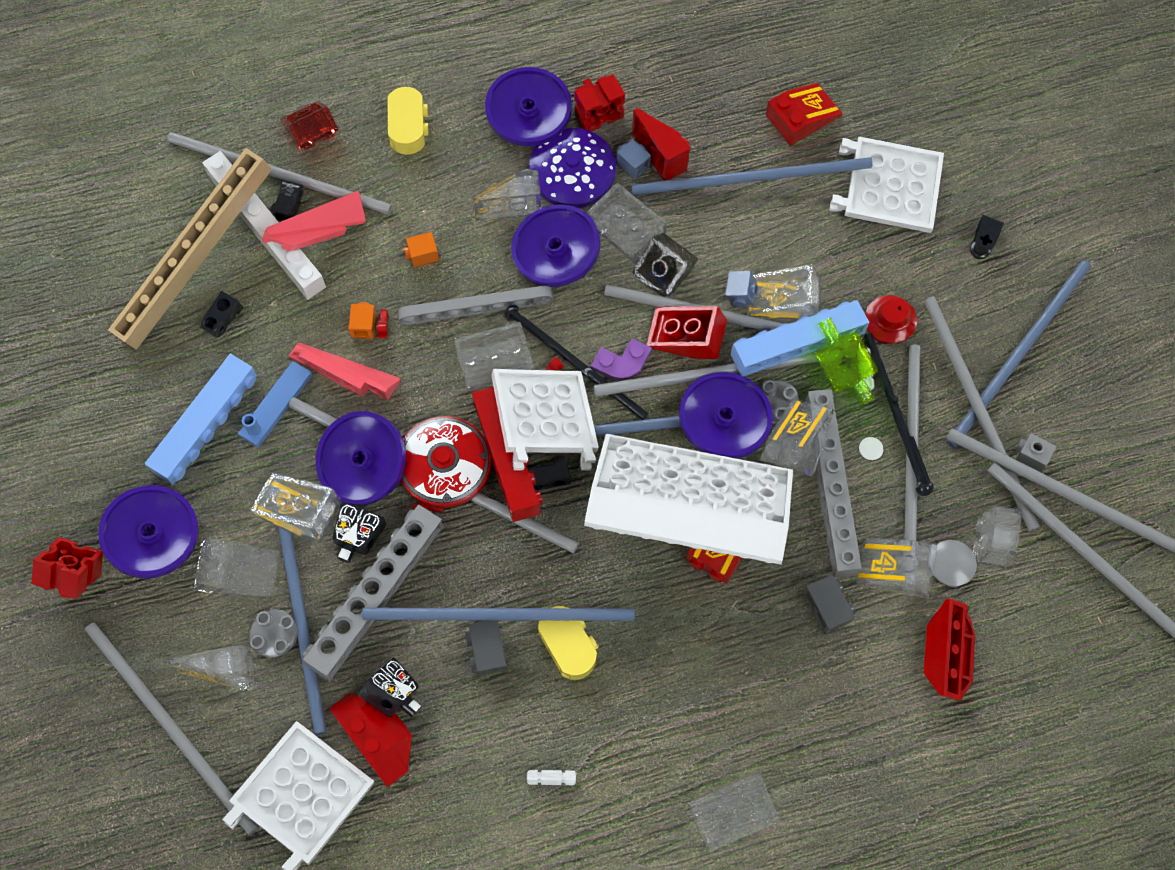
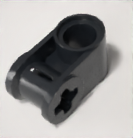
[970,215,1004,259]

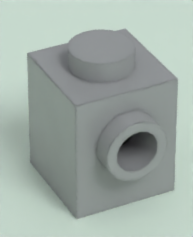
[1015,433,1056,472]

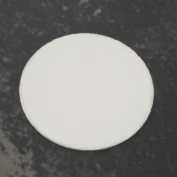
[859,437,883,460]

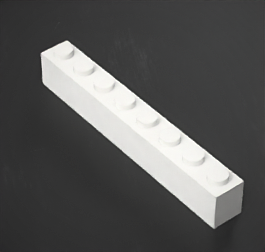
[202,151,326,300]

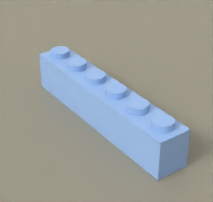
[730,300,869,377]
[145,353,257,485]

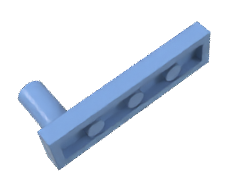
[238,361,313,448]

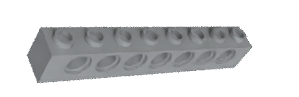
[805,389,862,578]
[303,504,443,682]

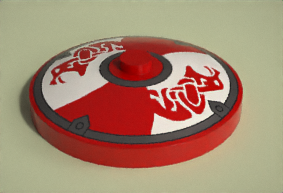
[400,416,491,508]

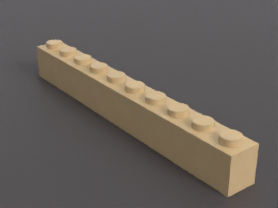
[108,148,272,350]

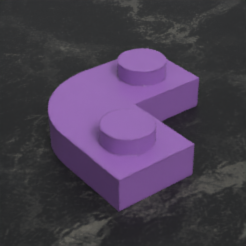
[591,339,652,381]

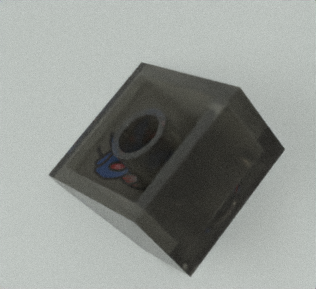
[632,233,698,298]

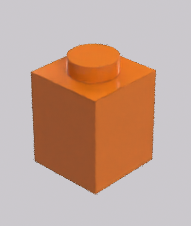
[404,232,439,268]
[348,302,377,339]

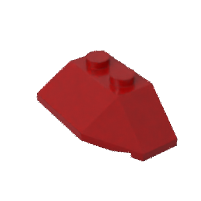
[923,598,975,701]
[329,693,412,787]

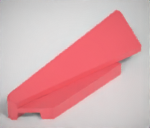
[262,191,366,251]
[289,343,400,401]

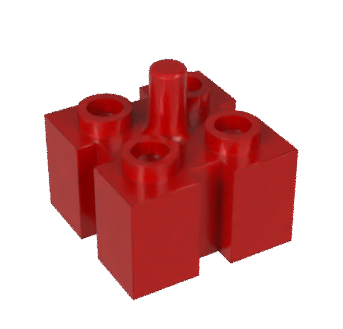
[574,74,625,132]
[31,537,103,599]

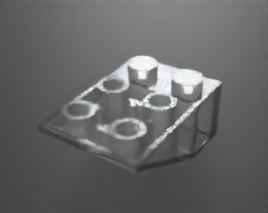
[194,537,279,598]

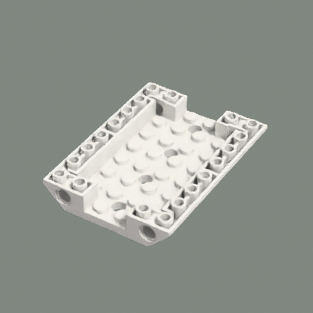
[584,434,793,565]

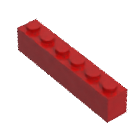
[472,387,543,522]

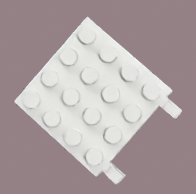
[829,137,944,233]
[491,369,599,470]
[222,721,375,870]

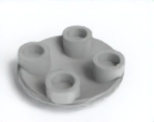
[761,380,799,424]
[928,540,977,588]
[249,609,298,658]

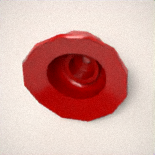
[865,295,918,344]

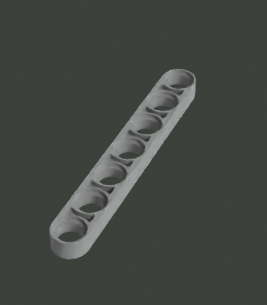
[398,286,553,325]

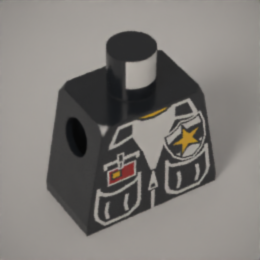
[332,502,386,563]
[358,657,421,718]

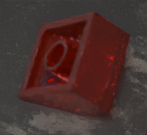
[280,100,338,150]

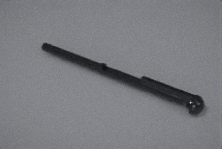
[505,305,649,420]
[864,333,934,496]

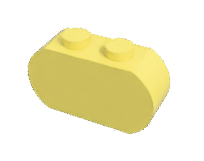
[388,87,429,155]
[538,606,598,680]

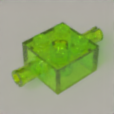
[815,317,878,405]

